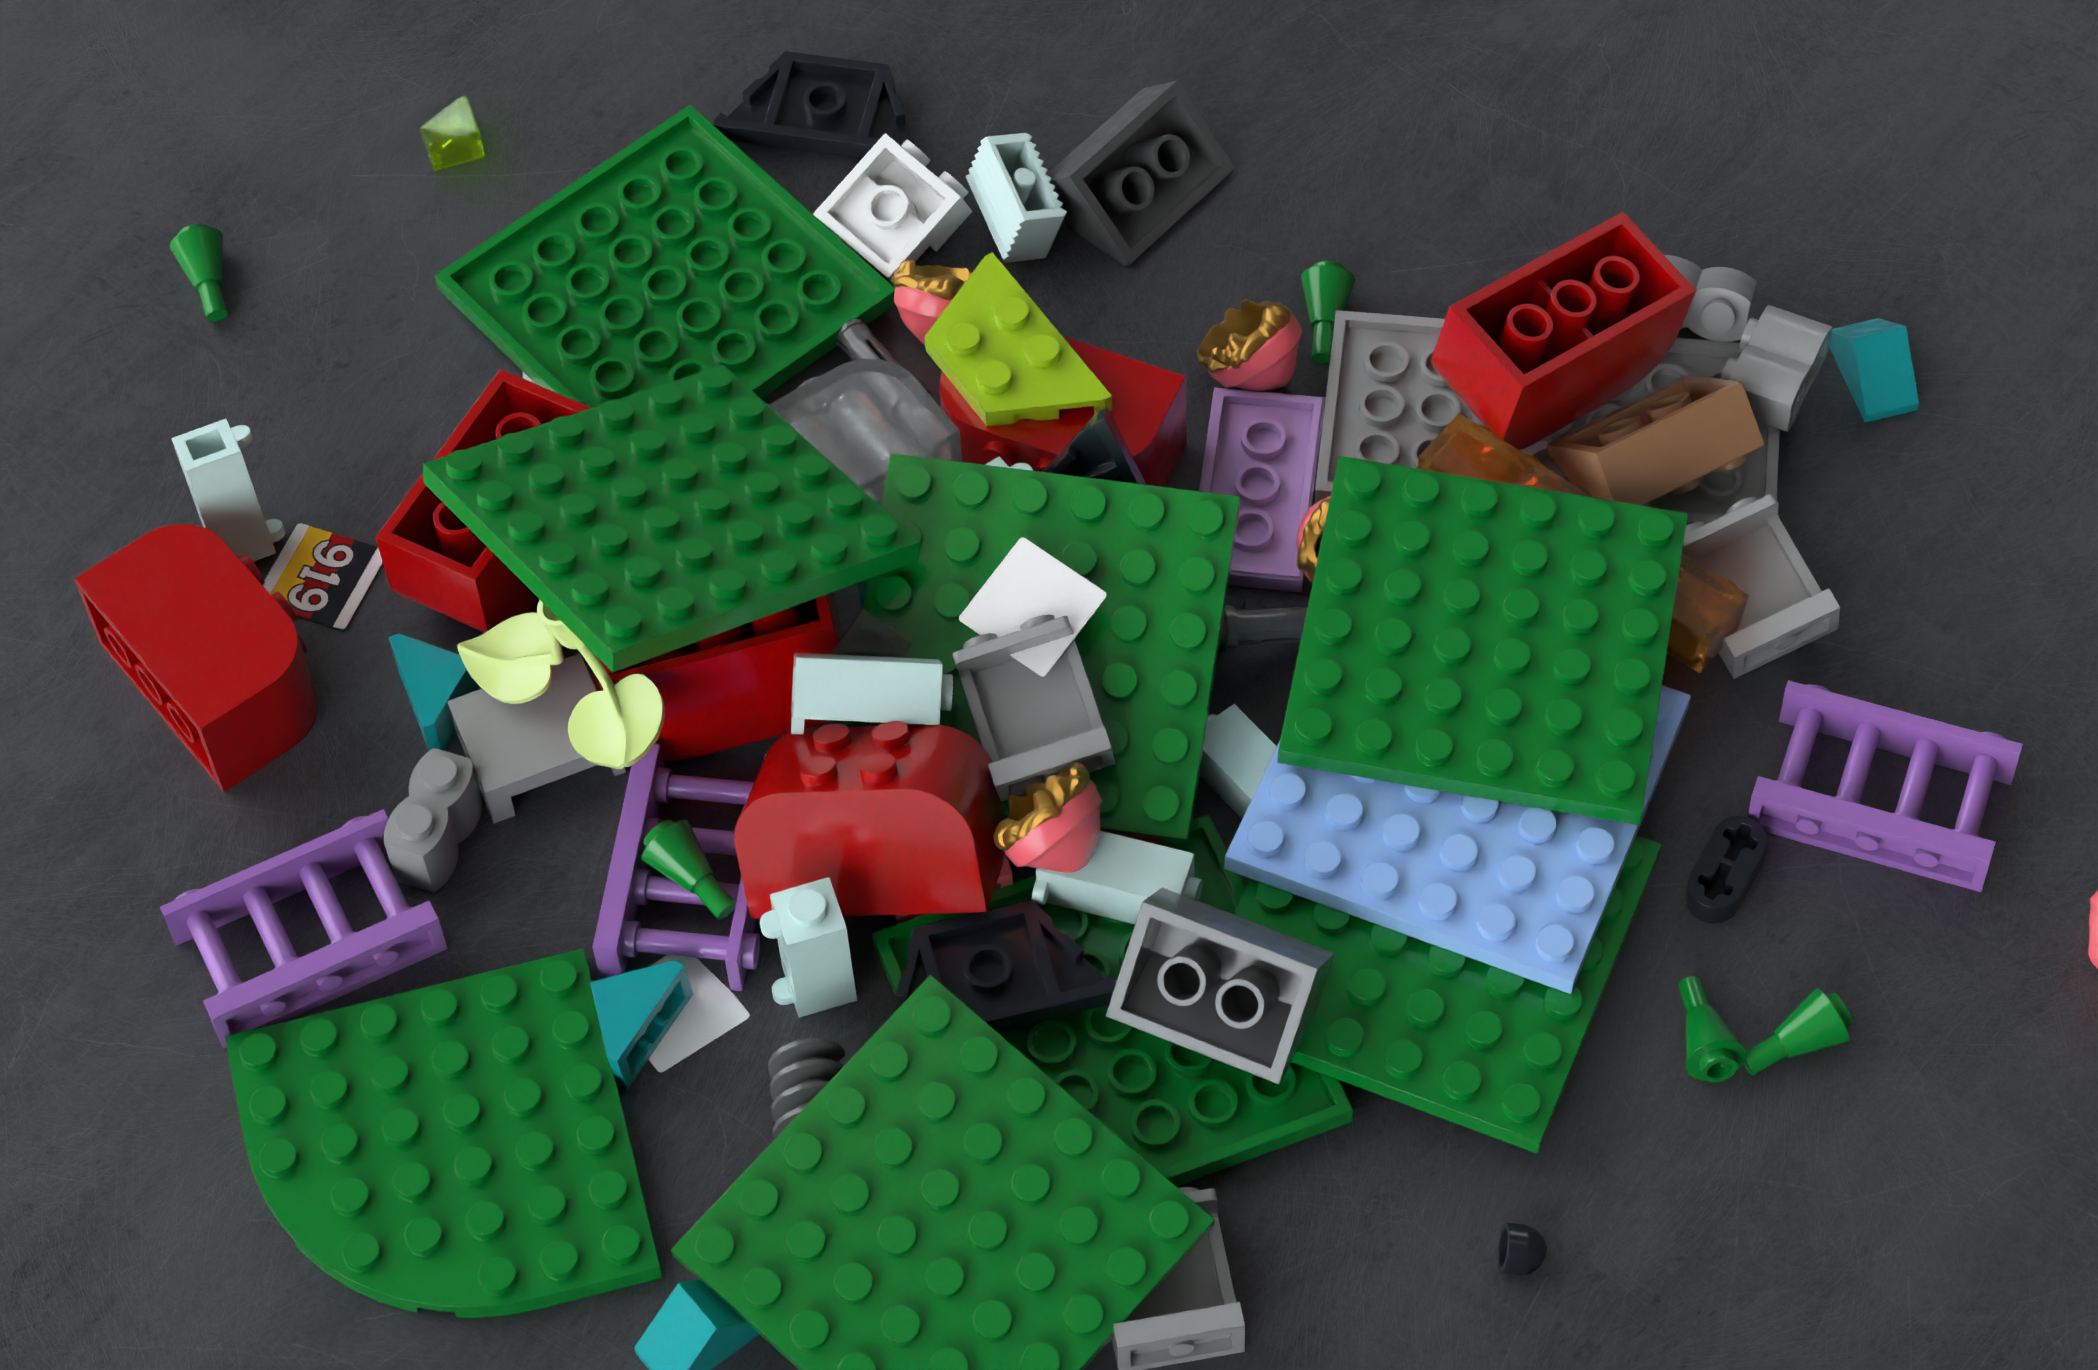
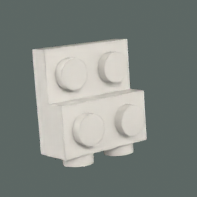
[813,133,972,283]

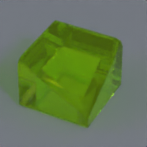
[419,95,485,171]

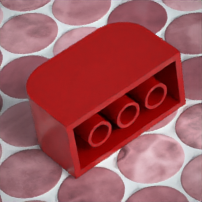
[1431,212,1697,451]
[939,336,1187,487]
[375,369,592,633]
[74,524,318,792]
[598,592,847,761]
[734,721,1005,919]

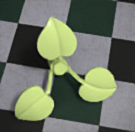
[457,600,665,769]

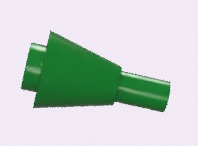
[170,223,228,322]
[1301,261,1356,363]
[641,819,736,920]
[1678,976,1747,1082]
[1744,988,1853,1076]

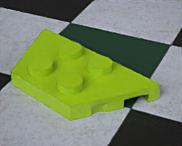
[924,252,1112,426]

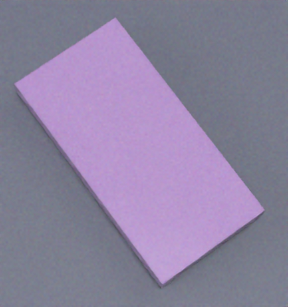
[1199,387,1326,592]

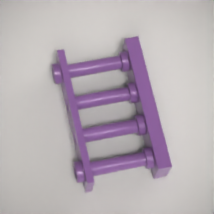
[1748,680,2023,892]
[592,744,766,991]
[160,809,448,1049]

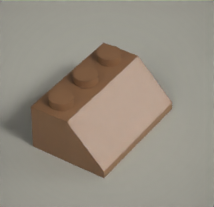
[1546,375,1765,507]

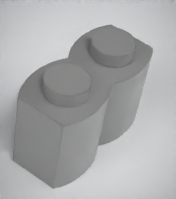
[1664,255,1757,342]
[1720,305,1833,432]
[384,748,483,893]

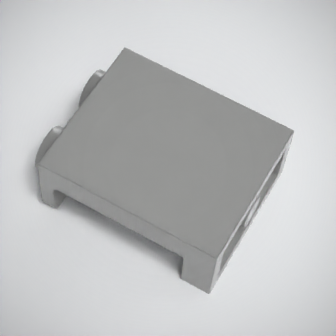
[1678,494,1840,679]
[952,614,1116,802]
[447,653,626,824]
[1112,1187,1245,1370]

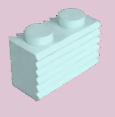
[965,133,1067,263]

